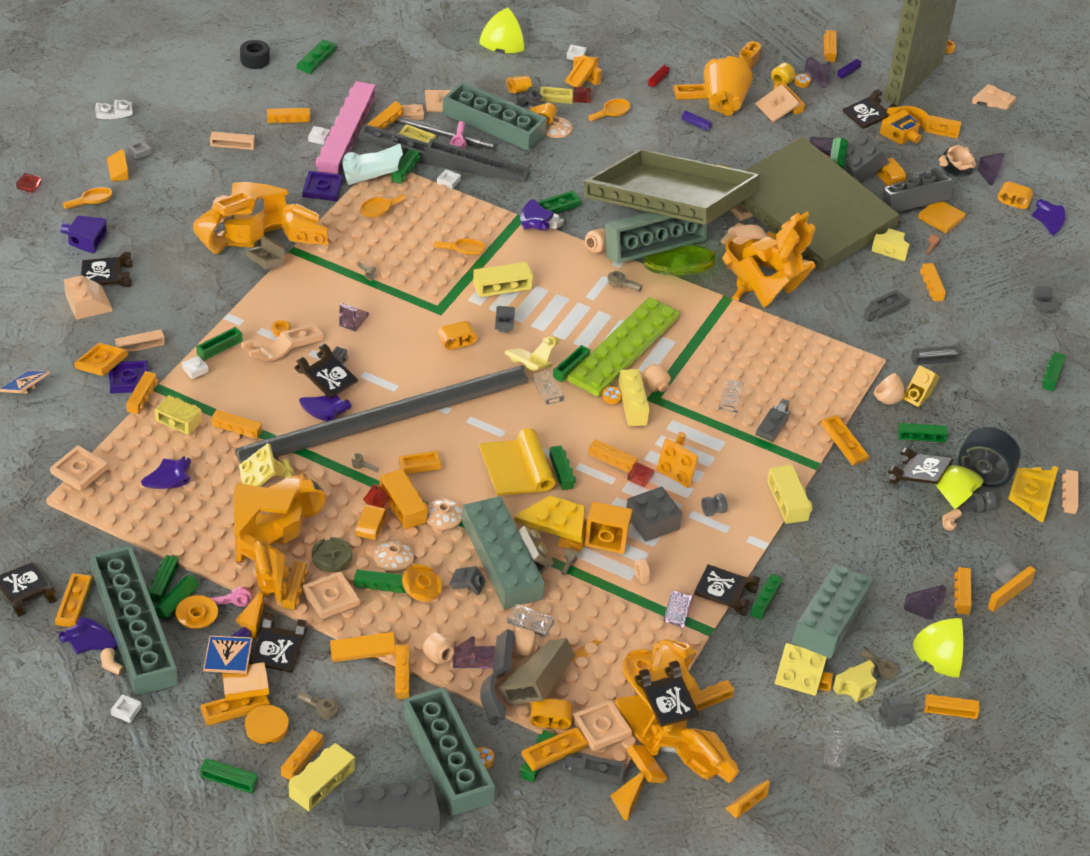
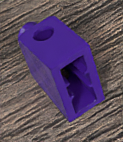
[61,216,107,254]

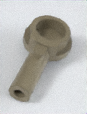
[608,271,642,292]
[861,649,899,680]
[298,691,339,719]

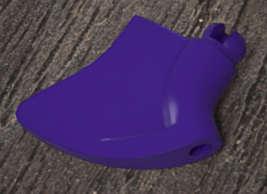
[520,199,554,231]
[1032,199,1065,235]
[299,395,351,422]
[141,456,191,489]
[59,617,117,654]

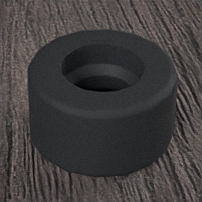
[240,40,270,69]

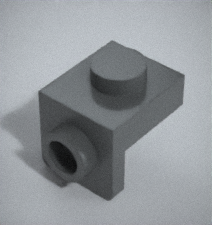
[516,86,543,107]
[1033,286,1058,312]
[495,306,515,333]
[449,566,485,595]
[879,698,915,727]

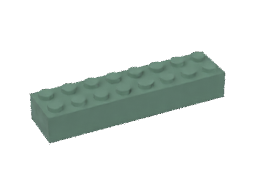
[90,545,178,696]

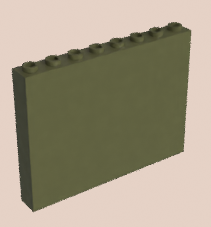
[884,0,957,106]
[740,137,899,273]
[584,149,760,225]

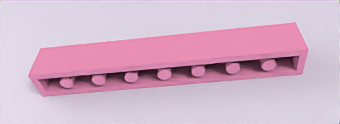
[316,81,375,175]

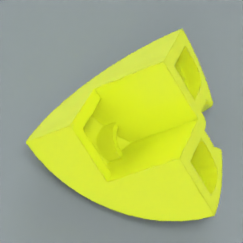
[479,8,524,53]
[935,465,984,509]
[913,618,963,678]

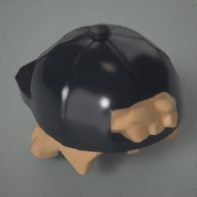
[939,145,976,176]

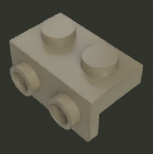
[245,236,285,269]
[519,526,554,575]

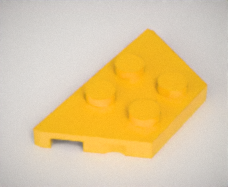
[1008,466,1058,523]
[514,495,586,543]

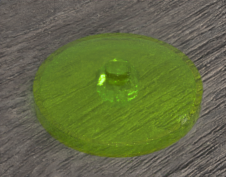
[643,245,715,276]

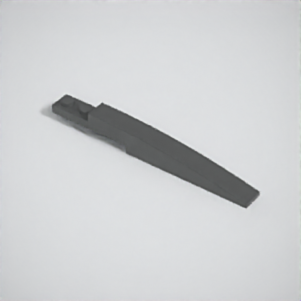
[358,124,529,181]

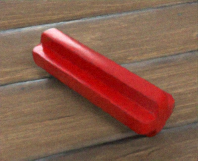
[647,65,670,87]

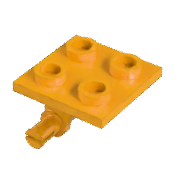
[656,432,699,488]

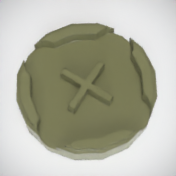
[312,537,353,572]

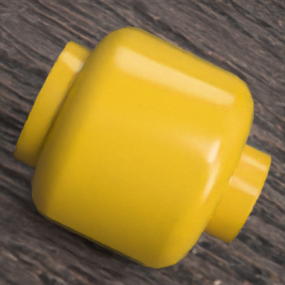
[771,63,795,85]

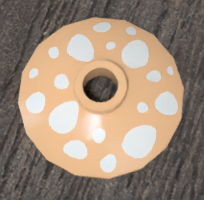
[545,116,573,138]
[427,499,462,530]
[373,540,414,572]

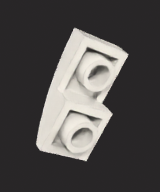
[95,100,133,119]

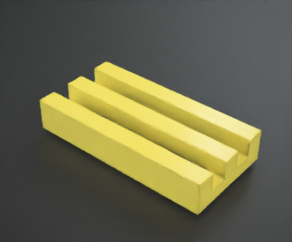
[540,87,573,104]
[398,124,436,143]

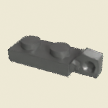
[863,290,909,321]
[755,398,790,442]
[563,753,626,786]

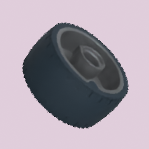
[958,427,1021,488]

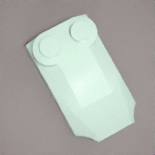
[342,144,403,185]

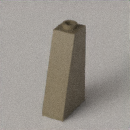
[499,638,575,705]

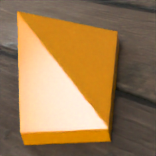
[235,593,263,639]
[610,773,644,821]

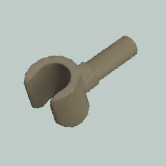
[357,263,377,281]
[351,453,379,472]
[561,547,577,575]

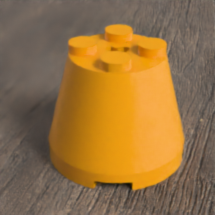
[703,56,753,116]

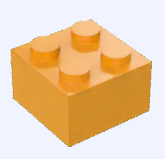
[584,501,633,554]

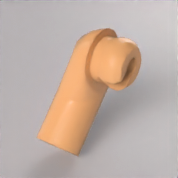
[942,508,962,531]
[100,648,125,676]

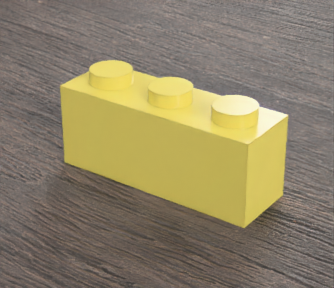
[473,262,533,297]
[618,369,649,426]
[767,465,813,524]
[289,743,355,811]

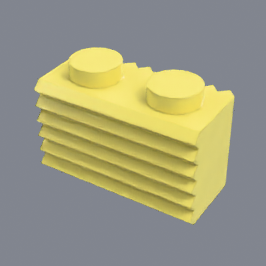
[155,395,202,435]

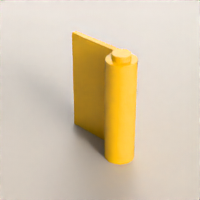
[479,428,556,496]

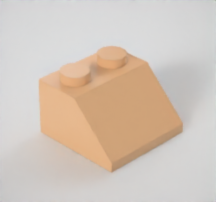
[64,276,113,320]

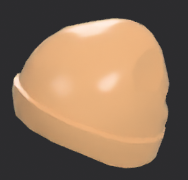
[874,373,905,405]

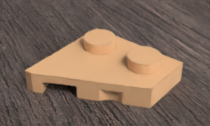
[972,84,1016,110]

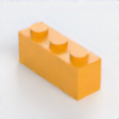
[380,469,429,530]

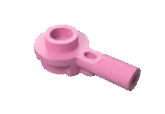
[449,121,466,149]
[211,586,252,607]

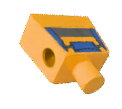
[880,109,922,145]

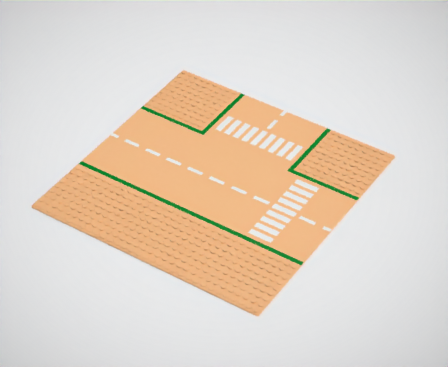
[46,172,886,770]

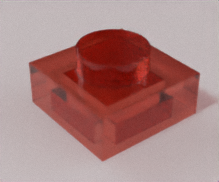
[573,87,590,103]
[16,173,41,193]
[627,462,654,487]
[363,484,390,508]

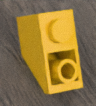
[903,365,940,407]

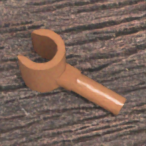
[925,234,940,255]

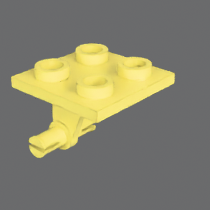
[505,336,560,371]
[239,443,294,487]
[774,643,827,696]

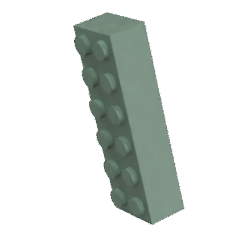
[443,81,547,151]
[605,212,707,263]
[462,496,545,609]
[791,565,873,659]
[403,687,495,816]

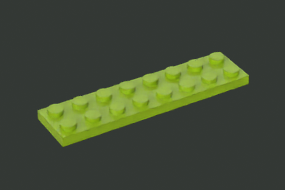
[567,297,680,397]

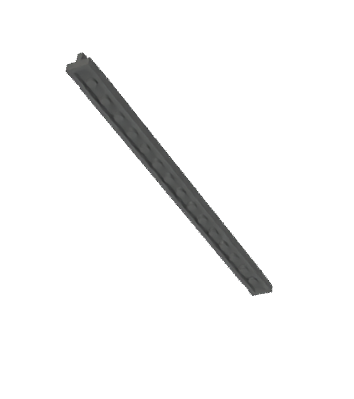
[235,365,528,464]

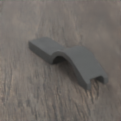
[480,629,514,726]

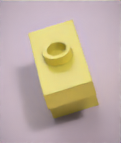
[871,228,910,261]
[833,660,877,703]

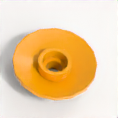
[176,595,218,629]

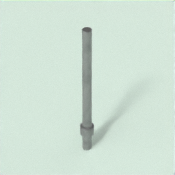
[399,117,495,149]

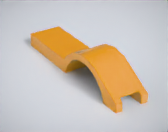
[887,106,961,139]

